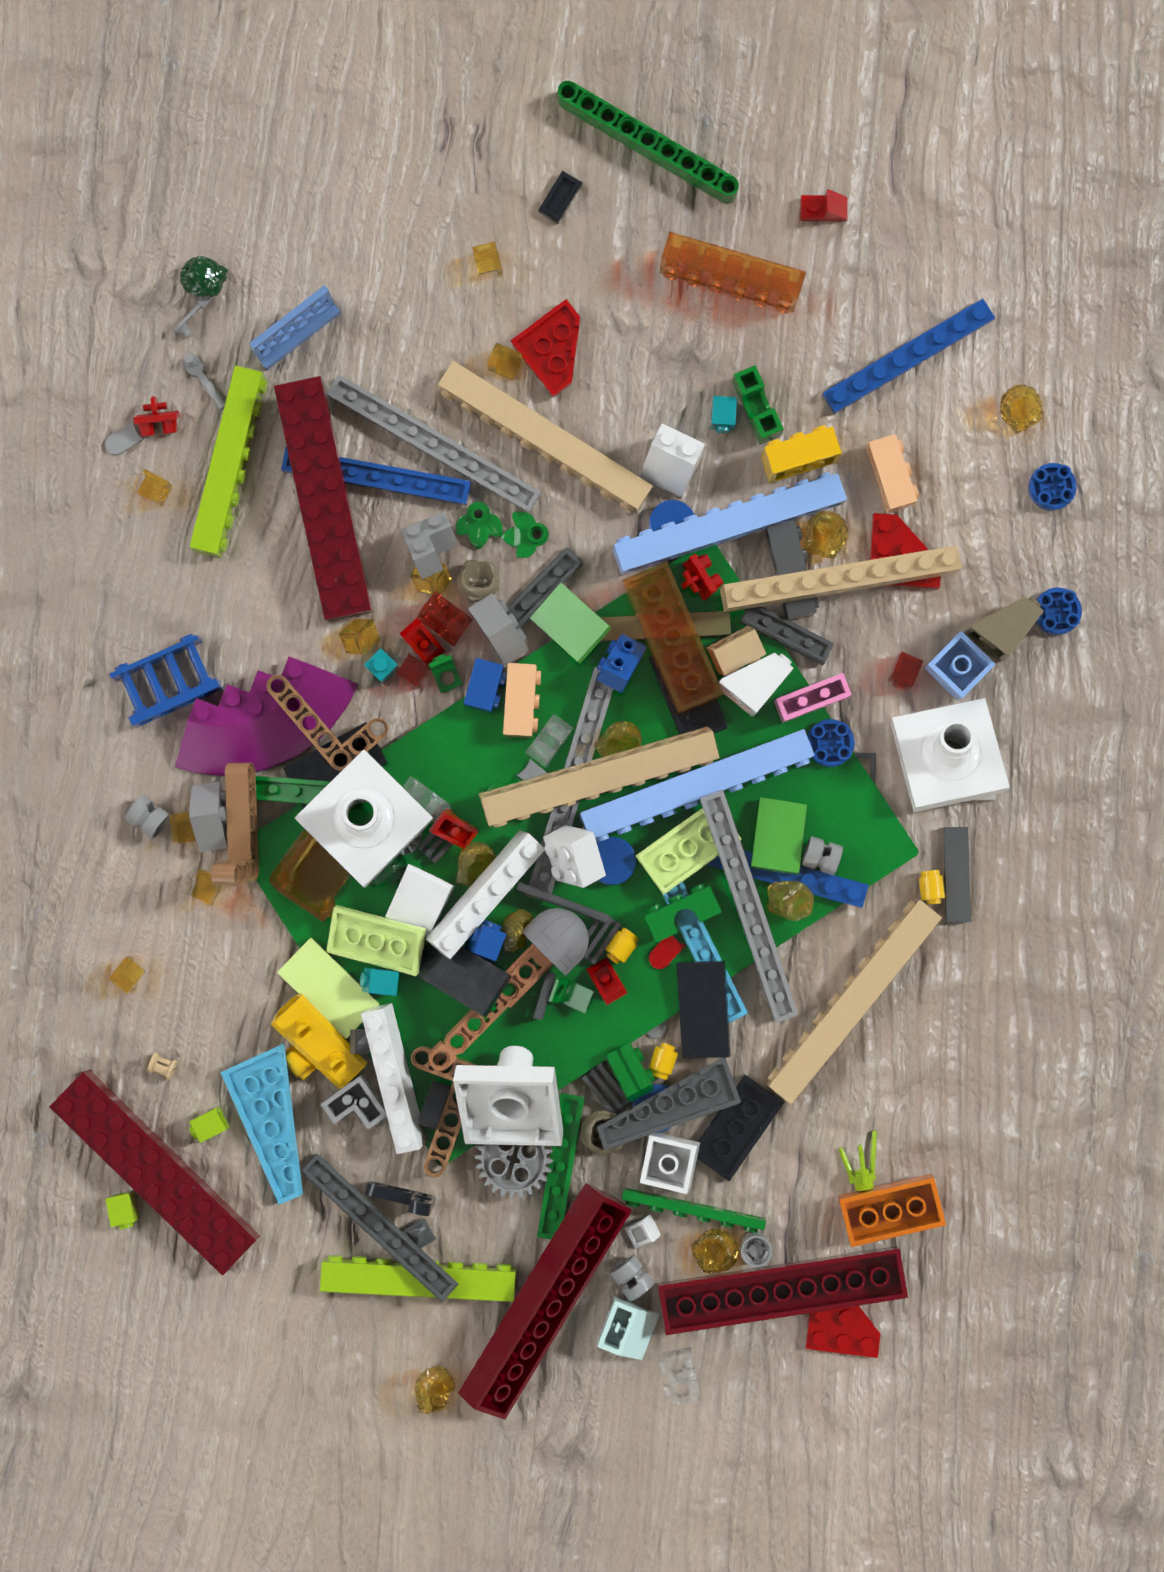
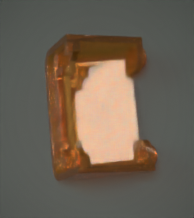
[269,828,350,922]

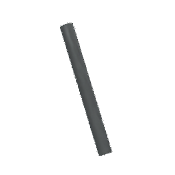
[516,882,609,924]

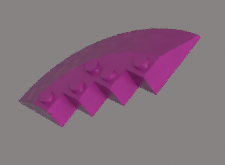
[175,656,359,776]

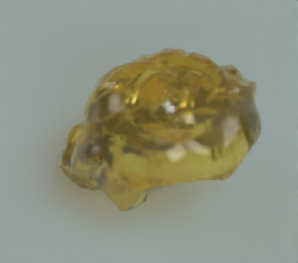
[1000,384,1043,434]
[804,511,848,559]
[594,721,642,757]
[456,842,496,887]
[767,880,814,921]
[501,909,534,953]
[691,1228,739,1274]
[415,1366,455,1414]

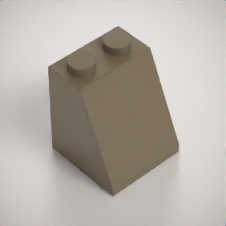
[963,597,1044,662]

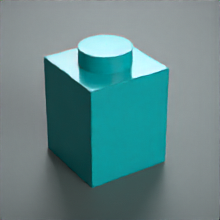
[710,396,737,433]
[364,648,400,685]
[360,967,399,996]

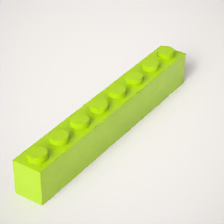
[189,365,268,558]
[320,1255,516,1302]

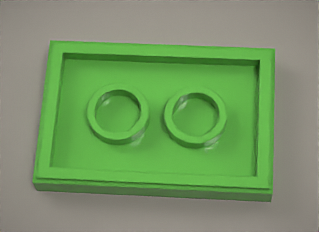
[530,583,611,663]
[750,797,807,875]

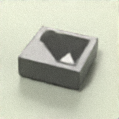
[350,1029,371,1054]
[403,1217,436,1249]

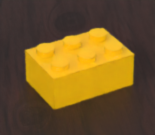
[761,425,842,484]

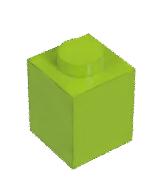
[189,1106,230,1143]
[105,1190,140,1230]

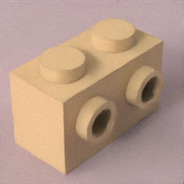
[706,626,766,676]

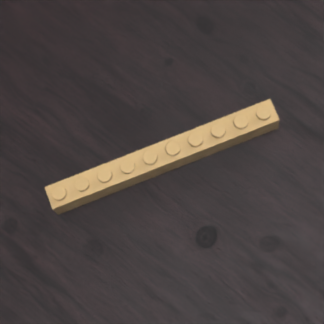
[438,361,653,513]
[720,545,962,613]
[479,726,719,827]
[767,899,942,1104]

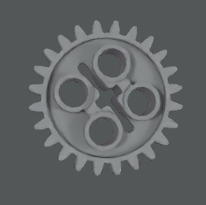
[475,1144,554,1199]

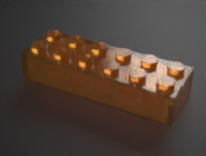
[659,231,806,313]
[622,561,723,715]

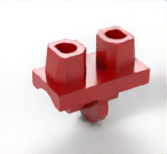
[133,396,180,436]
[681,554,723,601]

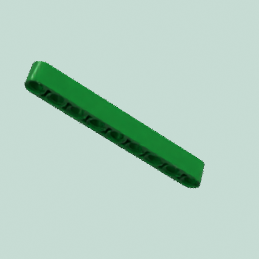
[557,80,739,204]

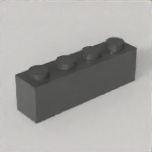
[765,520,819,621]

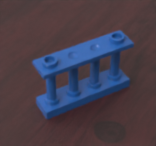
[110,634,223,728]

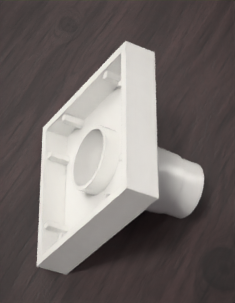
[890,698,1010,812]
[295,750,434,888]
[453,1046,563,1146]

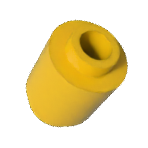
[919,870,945,905]
[605,928,639,964]
[649,1042,678,1080]
[285,1045,317,1081]

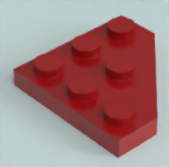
[510,299,580,398]
[870,513,941,589]
[805,1306,881,1358]

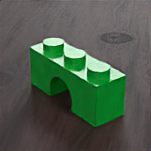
[732,365,784,445]
[644,884,722,943]

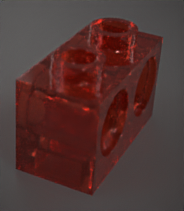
[417,591,473,646]

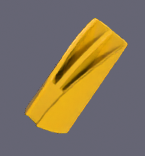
[271,993,367,1089]

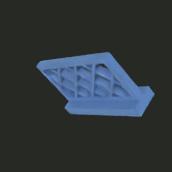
[249,285,341,370]

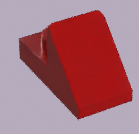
[800,189,847,221]
[399,618,445,666]
[429,809,479,850]
[586,957,628,1005]

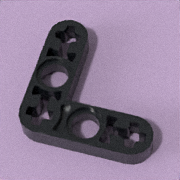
[365,1181,435,1216]

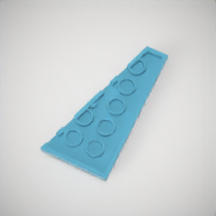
[220,1044,303,1205]

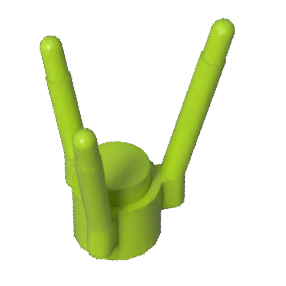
[838,1130,877,1191]

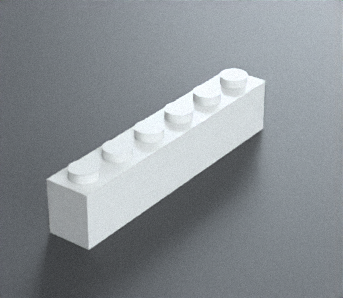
[425,830,545,959]
[361,1003,427,1154]

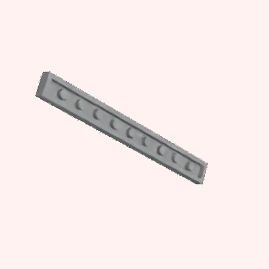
[326,374,541,513]
[525,667,613,901]
[699,789,798,1023]

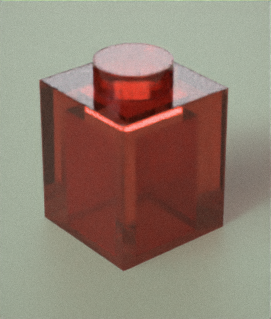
[888,651,923,691]
[396,654,431,689]

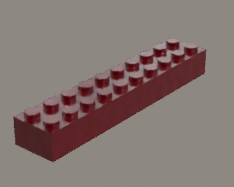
[274,376,374,622]
[49,1070,260,1276]
[458,1183,632,1420]
[658,1246,908,1335]

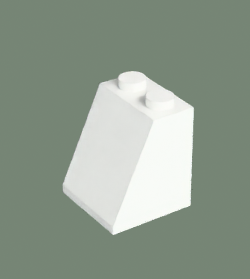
[640,424,705,498]
[716,653,793,717]
[385,864,455,937]

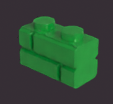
[605,1043,656,1102]

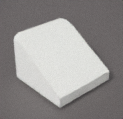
[624,1214,661,1249]

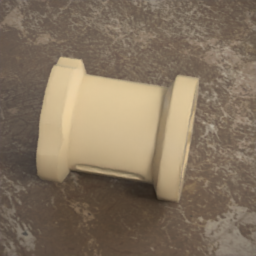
[147,1052,178,1081]

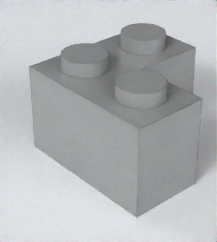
[401,511,458,579]
[468,593,528,665]
[189,782,228,852]
[320,1074,387,1129]

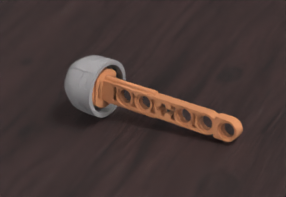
[428,908,589,1071]

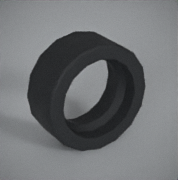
[418,1081,451,1130]

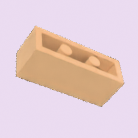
[866,434,919,514]
[503,663,541,738]

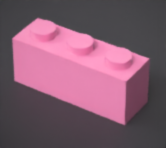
[774,673,852,724]

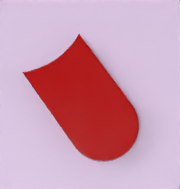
[649,935,686,969]

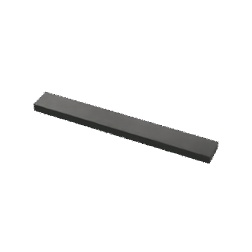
[301,1153,459,1303]

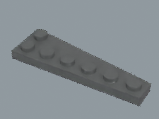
[596,1058,741,1150]

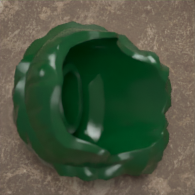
[180,256,228,297]
[368,854,408,888]

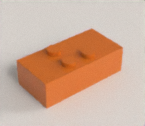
[838,1173,946,1247]

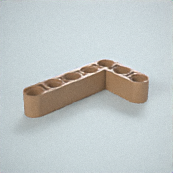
[267,675,388,771]
[211,763,259,886]
[411,1046,477,1178]

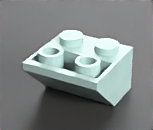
[597,1296,660,1360]

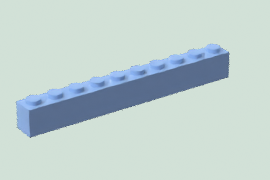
[612,472,847,575]
[579,729,815,843]

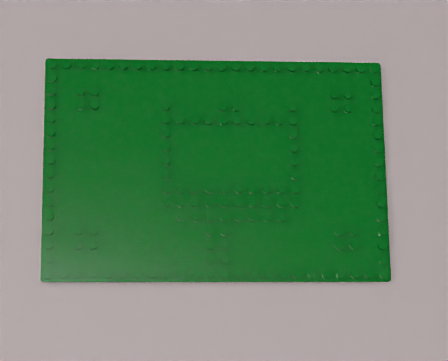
[256,545,919,1166]

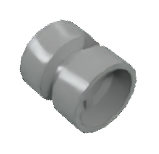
[125,795,171,839]
[801,836,843,876]
[738,1231,773,1268]
[610,1254,654,1301]

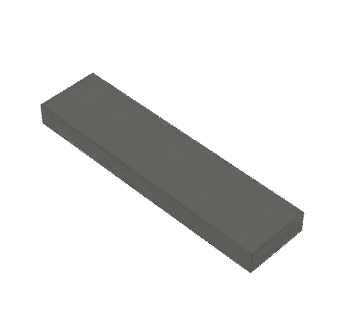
[506,547,583,629]
[739,606,834,666]
[943,827,971,922]

